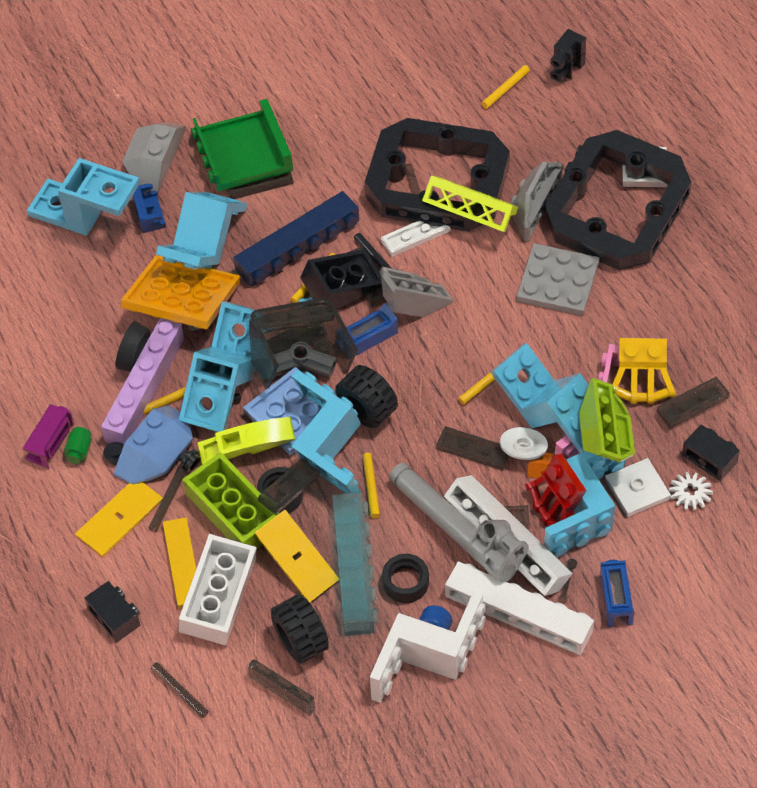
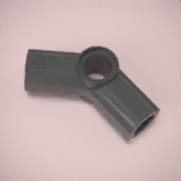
[265,342,337,378]

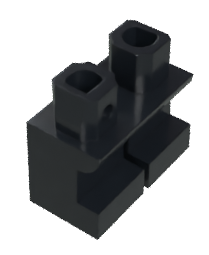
[550,29,586,83]

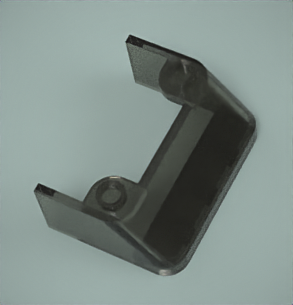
[248,298,358,389]

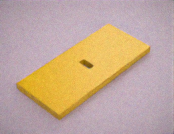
[75,482,164,558]
[254,510,339,603]

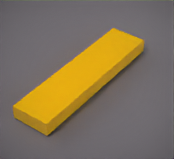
[163,517,196,610]

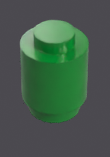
[63,427,92,464]

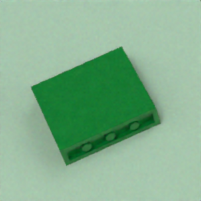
[191,99,294,191]

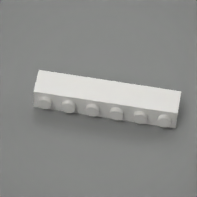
[444,475,573,596]
[445,561,594,656]

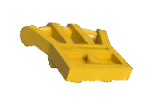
[612,338,677,405]

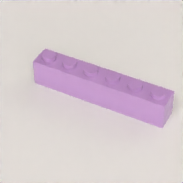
[101,318,184,444]

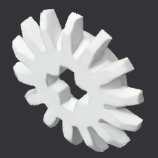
[669,472,713,511]

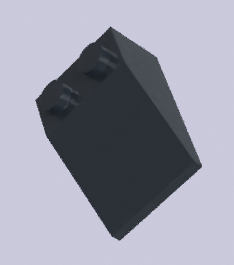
[300,249,382,312]

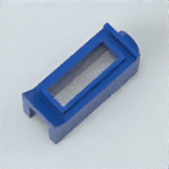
[337,303,398,359]
[600,559,634,627]

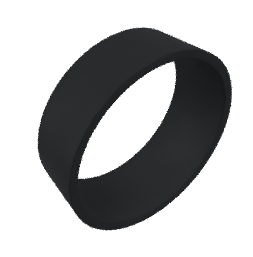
[115,321,151,372]

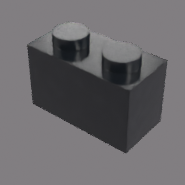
[682,424,740,482]
[84,581,141,643]

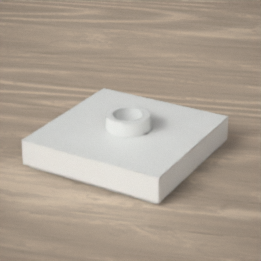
[605,458,671,517]

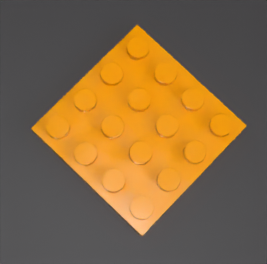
[121,255,240,329]

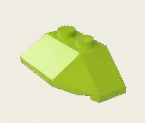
[579,378,635,462]

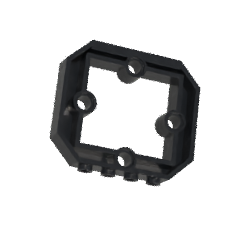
[365,118,510,232]
[544,130,691,270]

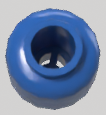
[419,605,453,630]

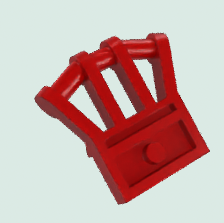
[525,454,587,526]

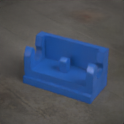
[132,184,166,233]

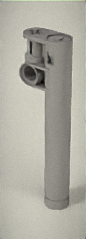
[389,463,529,583]

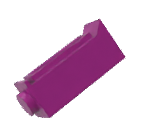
[23,404,74,469]

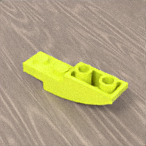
[198,417,296,465]

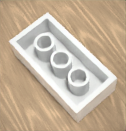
[179,534,256,646]

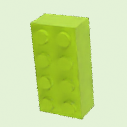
[182,452,280,549]

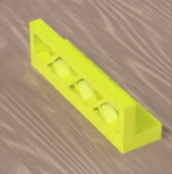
[422,175,518,232]

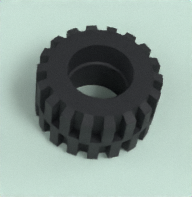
[335,365,398,428]
[271,594,329,664]

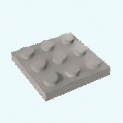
[516,243,600,316]

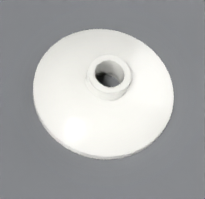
[500,427,548,460]

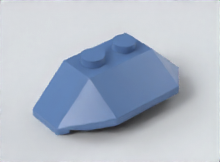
[114,405,193,485]

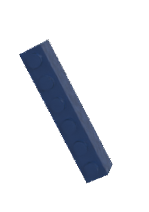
[233,191,360,287]

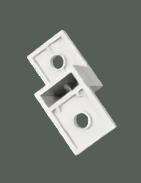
[370,591,486,703]

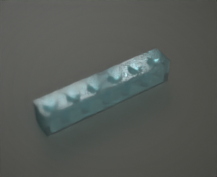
[333,492,379,636]

